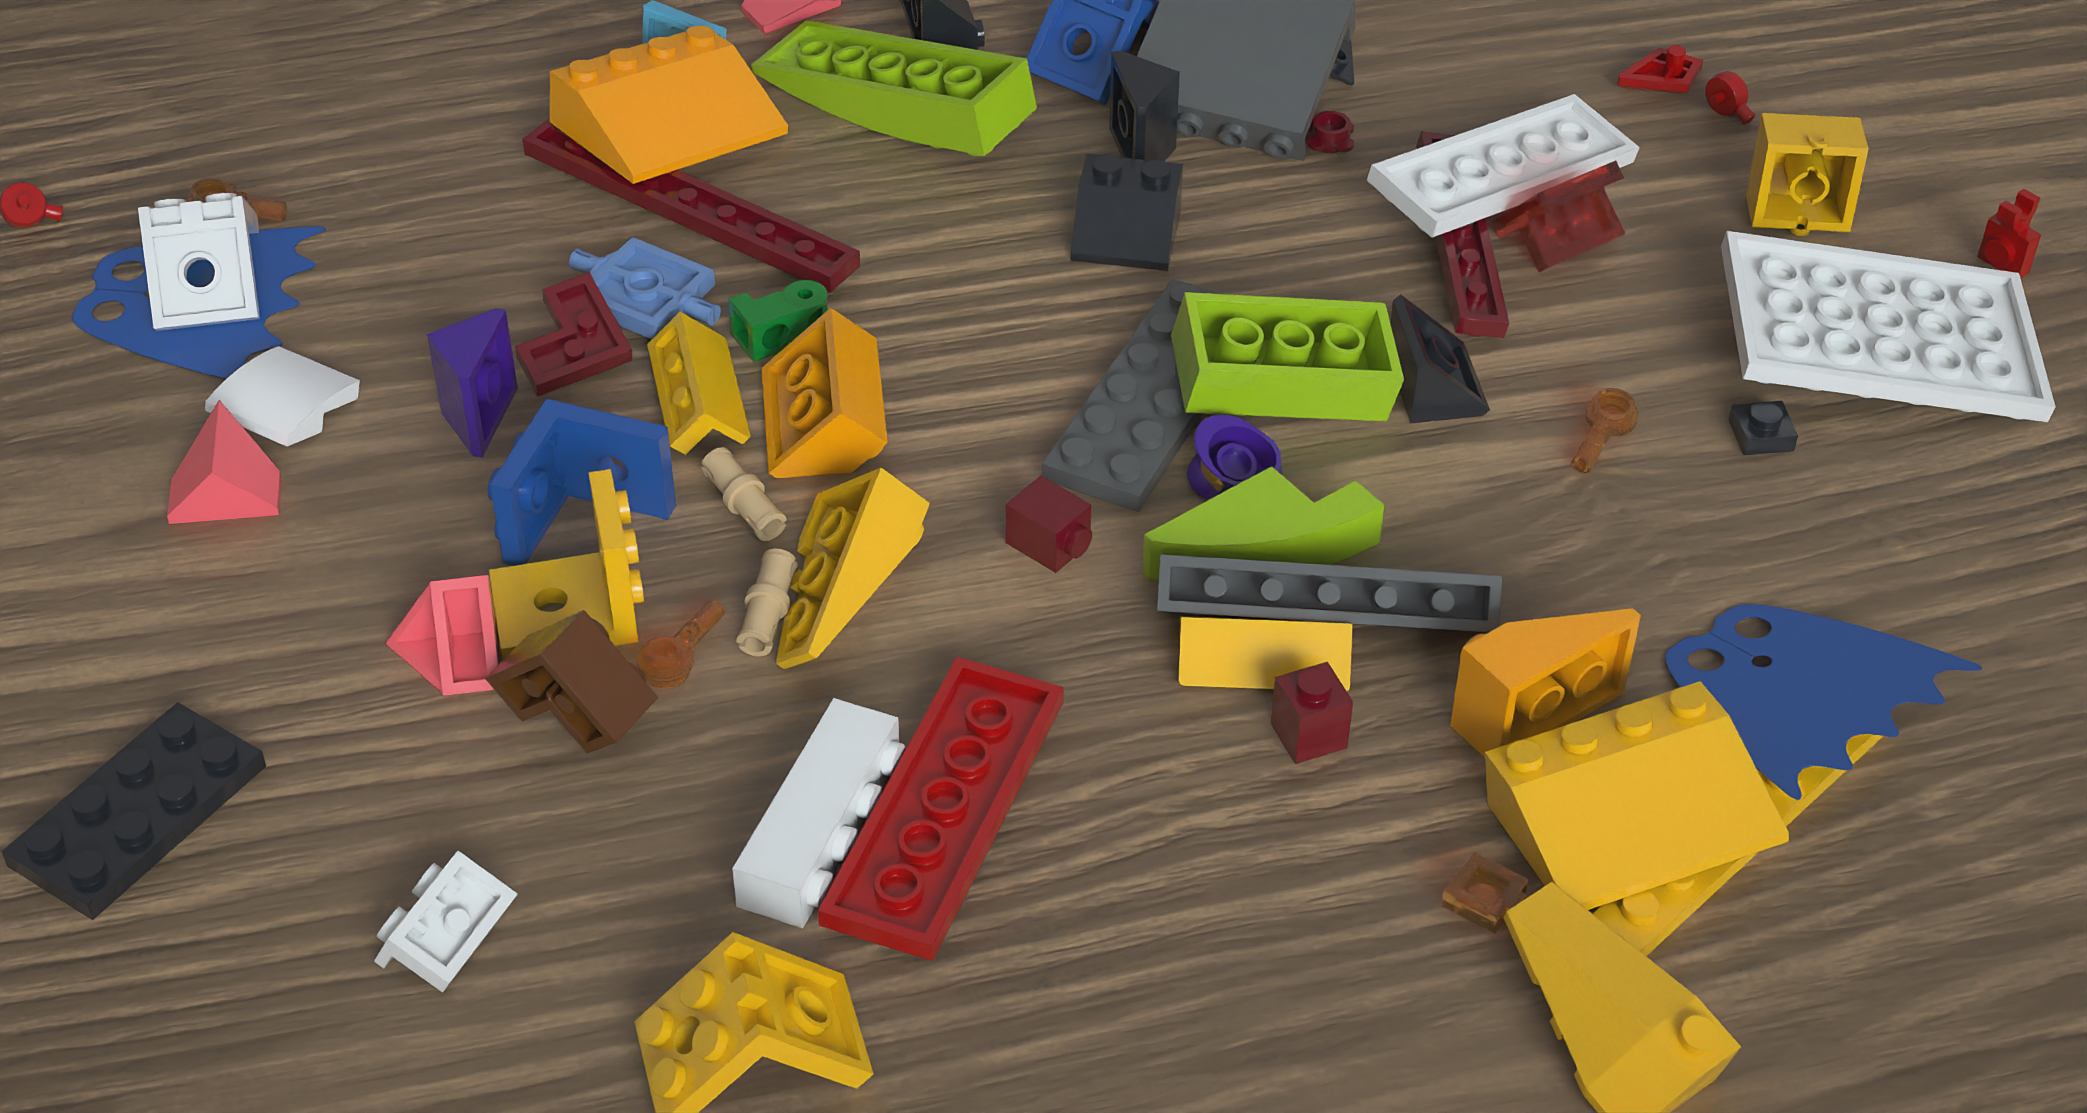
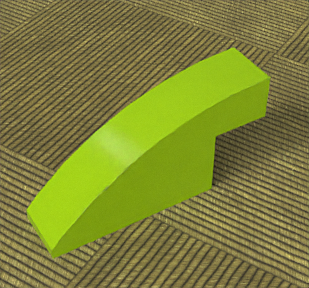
[1142,466,1384,581]

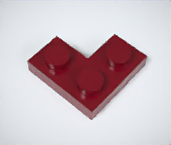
[515,272,632,397]

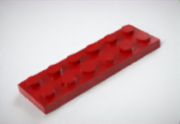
[818,657,1064,961]

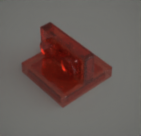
[1492,160,1625,273]

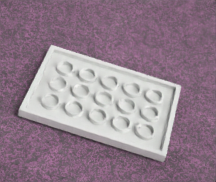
[1721,231,2055,422]

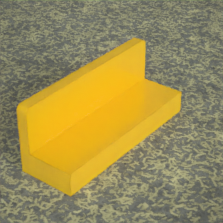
[647,312,751,455]
[1179,616,1352,691]

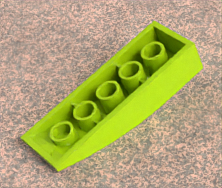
[751,20,1037,156]

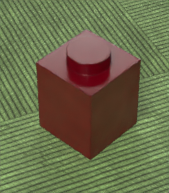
[1006,475,1092,573]
[1271,661,1353,764]

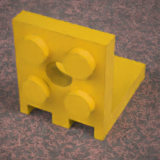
[489,469,644,660]
[634,932,874,1113]

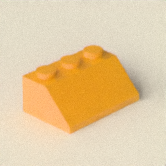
[761,308,888,478]

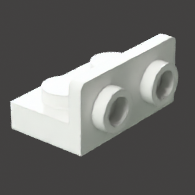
[374,851,517,993]

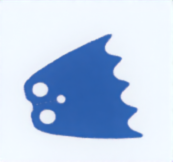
[72,226,326,379]
[1665,604,1982,800]

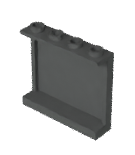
[1137,0,1356,161]

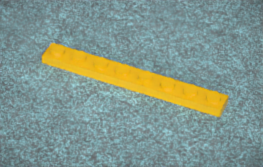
[1593,734,1883,956]

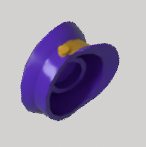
[1187,415,1283,500]

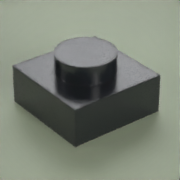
[1729,401,1798,455]

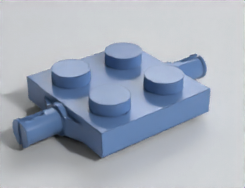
[569,237,721,339]

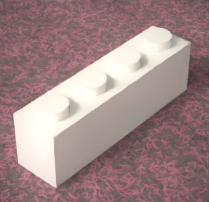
[732,698,905,928]

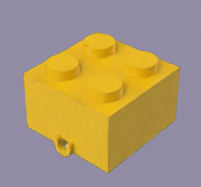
[1746,113,1869,236]

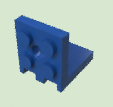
[1027,0,1159,105]
[488,399,676,566]

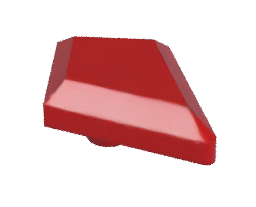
[1617,45,1703,94]

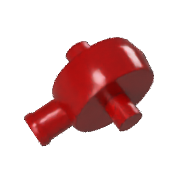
[1705,71,1756,125]
[0,182,63,229]

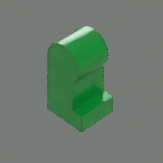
[728,280,828,362]

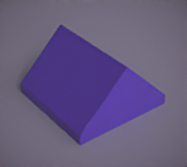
[427,308,518,457]

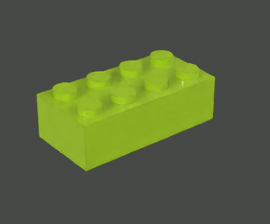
[1171,292,1404,422]

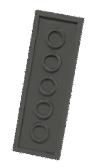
[1042,279,1219,512]

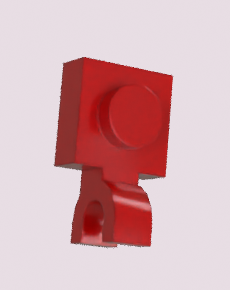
[1977,189,2041,279]

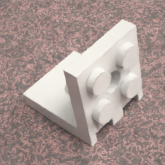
[138,193,260,331]

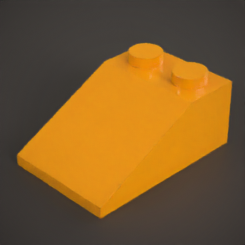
[1450,608,1641,758]

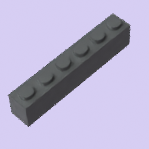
[1157,554,1502,632]

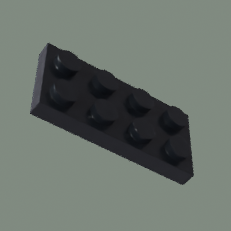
[1,702,266,920]

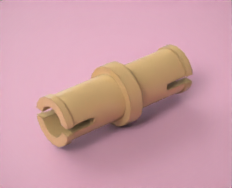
[701,447,787,541]
[736,548,798,656]

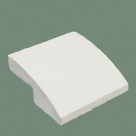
[205,346,360,446]

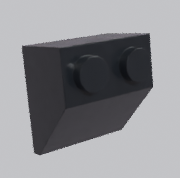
[1071,154,1183,271]

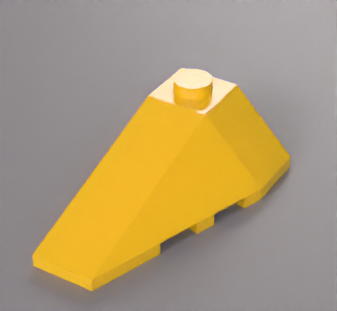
[775,468,930,669]
[1503,882,1741,1113]

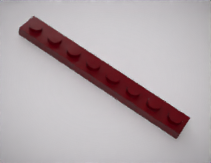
[522,118,860,293]

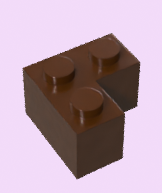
[485,610,659,754]

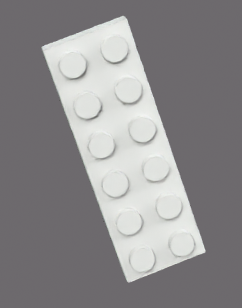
[1367,94,1640,238]

